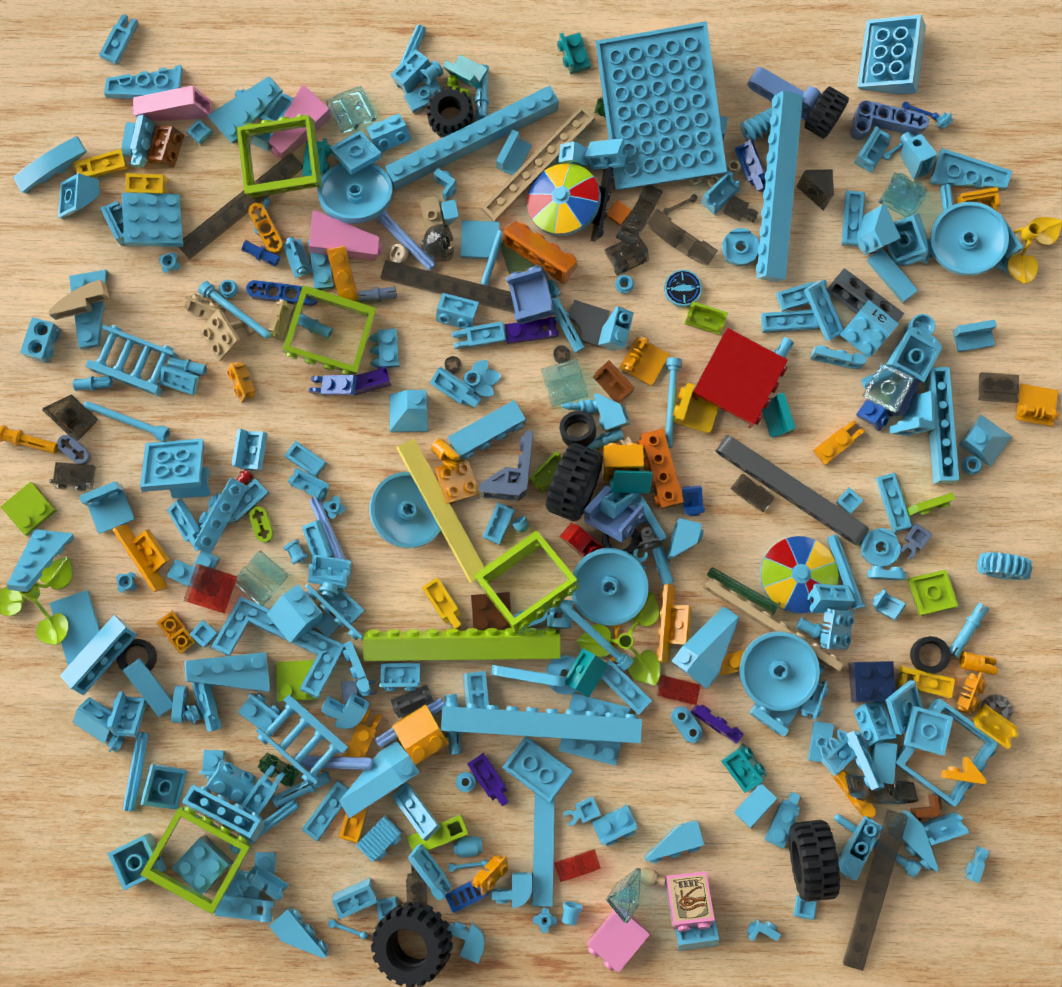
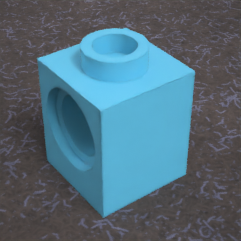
[559,141,588,167]

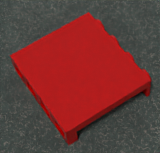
[691,327,788,429]

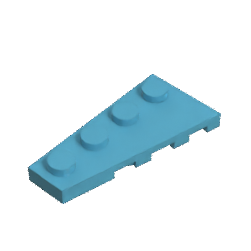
[104,65,183,99]
[207,76,283,143]
[929,148,1012,190]
[69,270,108,349]
[7,529,74,592]

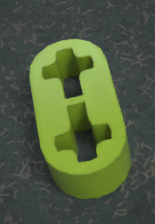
[249,507,274,543]

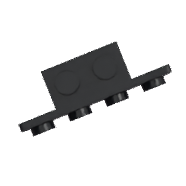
[591,167,614,242]

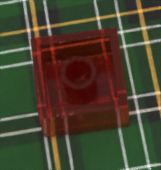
[183,564,238,614]

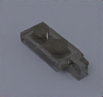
[406,864,428,907]

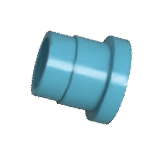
[562,901,583,925]

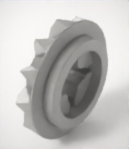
[981,694,1013,721]

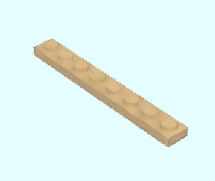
[481,105,595,222]
[703,579,843,671]

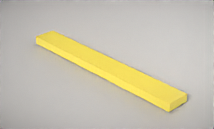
[397,438,484,583]

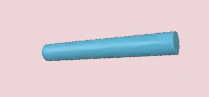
[481,230,503,286]

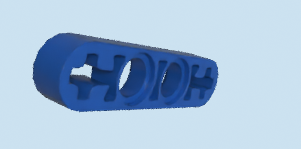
[246,280,319,306]

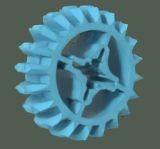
[977,552,1033,581]

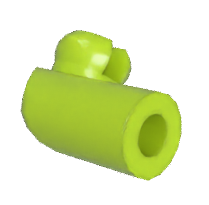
[446,75,469,96]

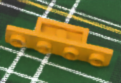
[113,525,170,592]
[657,584,692,663]

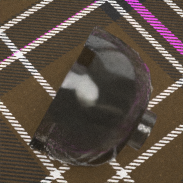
[421,223,454,262]

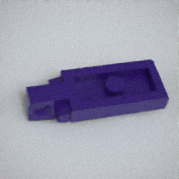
[691,705,743,744]
[467,753,509,807]

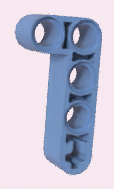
[747,67,821,120]
[850,100,929,140]

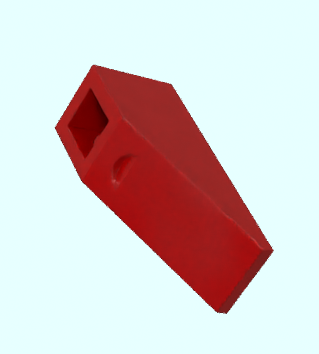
[559,522,603,557]

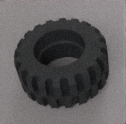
[546,443,603,521]
[789,820,840,902]
[371,902,453,987]

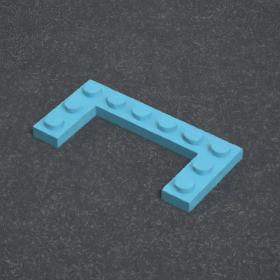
[211,596,345,699]

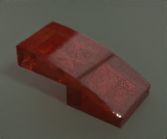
[554,849,601,882]

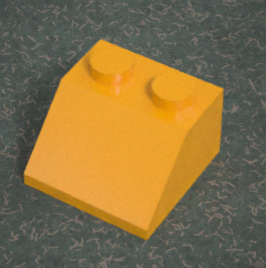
[603,443,644,481]
[392,704,449,765]

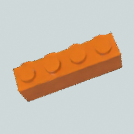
[638,429,684,510]

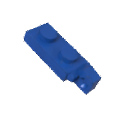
[735,139,766,192]

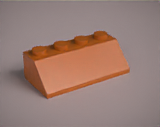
[502,221,578,285]

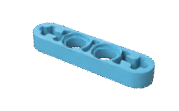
[491,665,566,687]

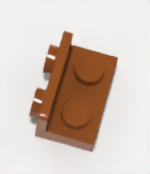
[146,126,184,168]

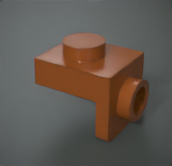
[910,794,942,821]

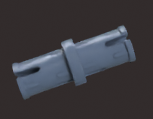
[358,286,397,303]

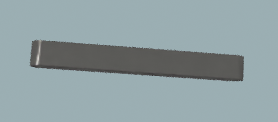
[715,435,869,546]

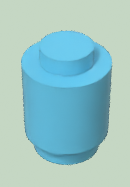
[453,835,483,858]

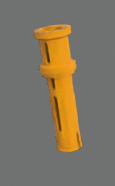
[0,425,58,455]

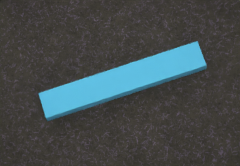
[533,794,555,907]

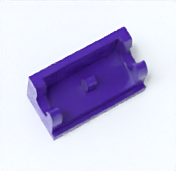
[355,366,391,395]

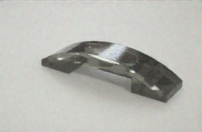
[616,185,663,246]
[646,209,718,266]
[845,774,919,804]

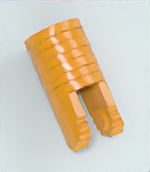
[431,439,460,471]
[959,651,998,675]

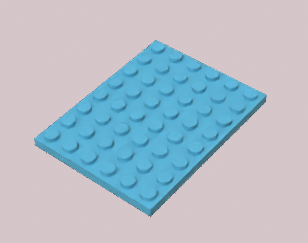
[595,21,727,191]

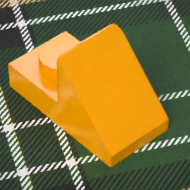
[940,757,986,784]

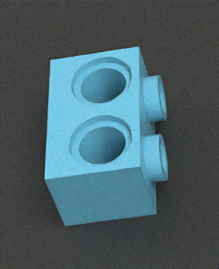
[20,317,60,363]

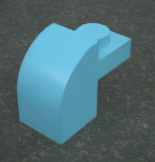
[321,693,369,729]
[492,872,532,908]
[448,921,485,964]

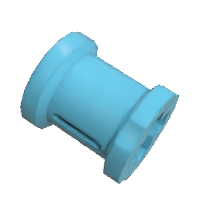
[419,61,444,85]
[283,539,308,565]

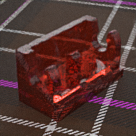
[656,675,700,706]

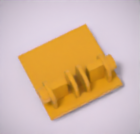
[619,336,670,386]
[1015,383,1059,427]
[434,459,480,505]
[956,672,987,716]

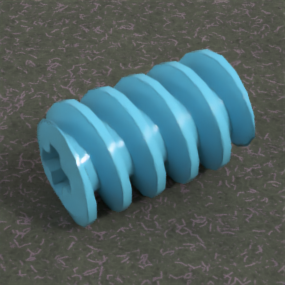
[740,107,773,142]

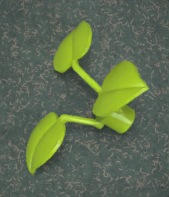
[0,556,73,645]
[577,592,661,685]

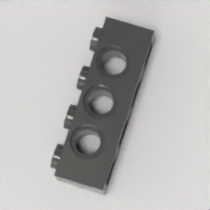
[827,268,904,323]

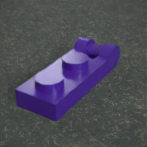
[504,317,559,344]

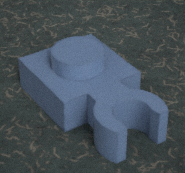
[900,523,932,559]
[341,680,377,702]

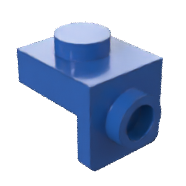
[856,399,889,431]
[682,485,705,516]

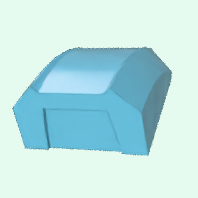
[887,213,928,266]
[886,327,942,382]

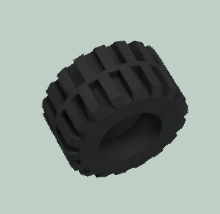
[427,86,474,137]
[804,86,849,139]

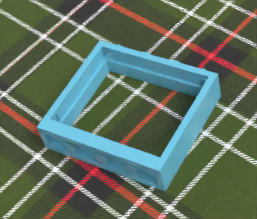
[896,699,998,807]

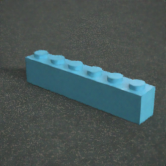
[925,367,959,484]

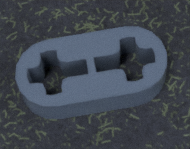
[57,435,91,465]

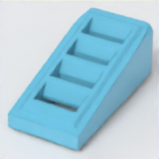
[600,492,640,519]

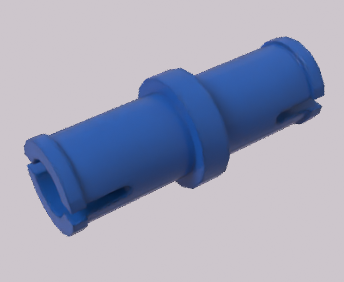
[241,240,280,267]

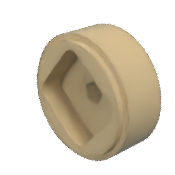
[389,244,409,264]

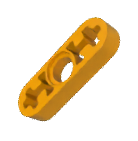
[248,203,283,254]

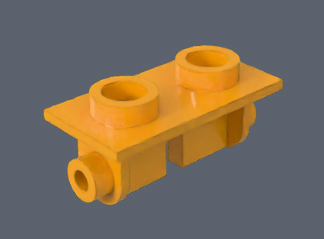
[227,361,255,403]
[472,855,509,896]

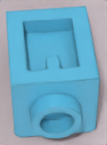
[200,750,225,779]

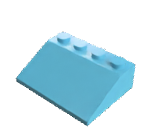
[858,15,926,94]

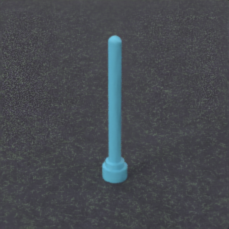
[198,281,271,339]
[666,358,682,448]
[84,401,170,442]
[560,602,633,671]
[834,814,922,878]

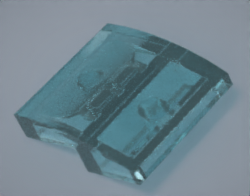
[326,86,377,133]
[541,359,588,407]
[233,550,289,606]

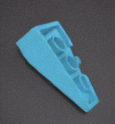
[672,606,739,689]
[339,741,420,818]

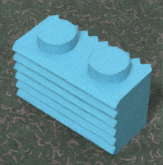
[356,815,402,862]

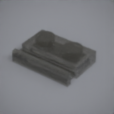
[978,372,1019,403]

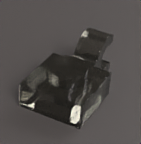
[723,195,759,223]

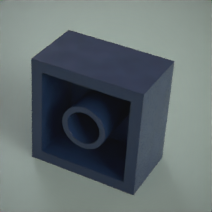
[849,661,895,702]

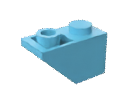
[598,306,634,351]
[593,393,631,432]

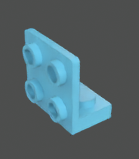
[890,391,935,436]
[79,481,135,534]
[748,702,802,737]

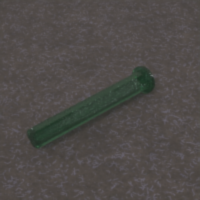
[707,567,780,616]

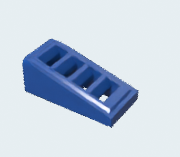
[445,879,489,913]

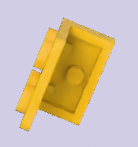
[672,382,718,433]

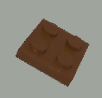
[471,592,512,630]

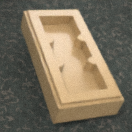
[419,197,445,237]

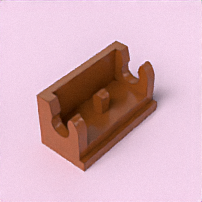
[593,360,635,404]

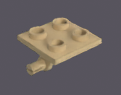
[200,308,256,361]

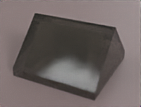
[796,169,834,211]
[42,394,98,441]

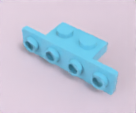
[193,478,248,554]
[305,584,365,641]

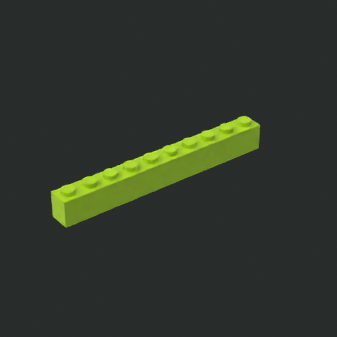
[363,627,560,661]

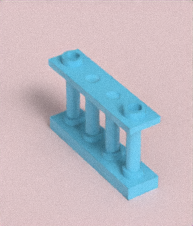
[86,325,178,397]
[256,695,349,785]

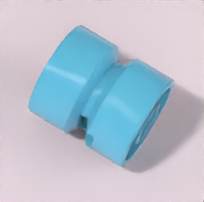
[903,314,935,335]
[547,600,573,629]

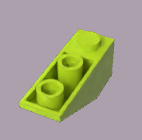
[407,813,469,851]

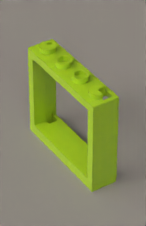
[237,114,322,198]
[283,285,376,375]
[474,530,580,633]
[141,806,252,914]

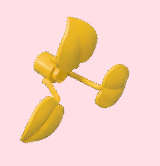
[1007,217,1062,284]

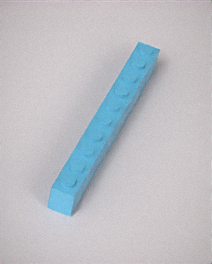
[385,85,559,190]
[756,90,803,282]
[441,702,642,743]

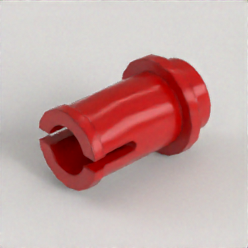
[236,469,254,485]

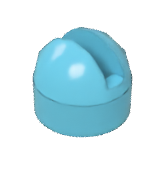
[512,516,529,533]

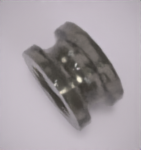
[553,345,570,364]
[444,356,462,375]

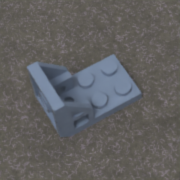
[479,431,533,501]

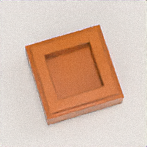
[607,200,632,226]

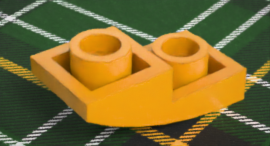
[156,610,196,654]

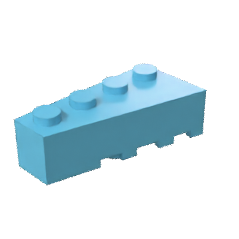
[184,652,270,693]

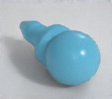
[561,399,596,414]

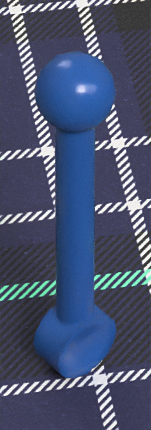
[902,102,939,120]

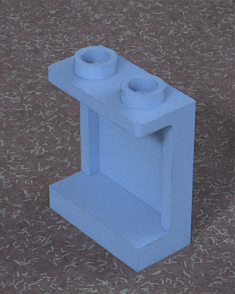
[506,266,555,325]
[583,485,645,543]

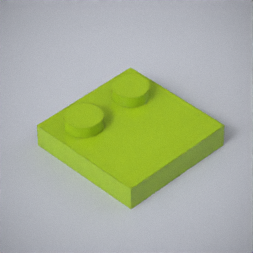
[1,482,57,536]
[907,492,956,516]
[907,570,958,617]
[276,660,317,702]

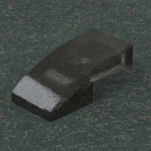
[730,474,775,512]

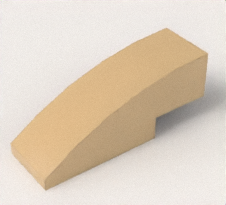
[48,280,109,320]

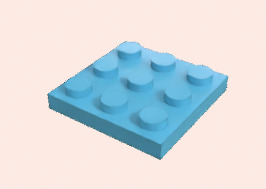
[122,193,183,247]
[140,438,204,492]
[558,693,630,766]

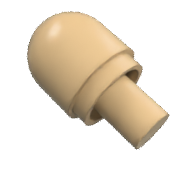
[638,868,666,886]

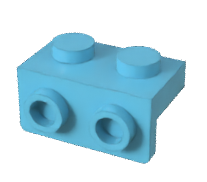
[366,113,411,152]
[232,429,268,471]
[380,663,420,691]
[107,692,147,737]
[206,760,255,804]

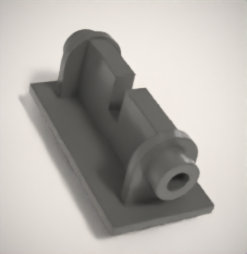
[637,527,659,550]
[391,685,434,718]

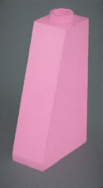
[269,84,332,161]
[132,86,212,122]
[309,210,382,261]

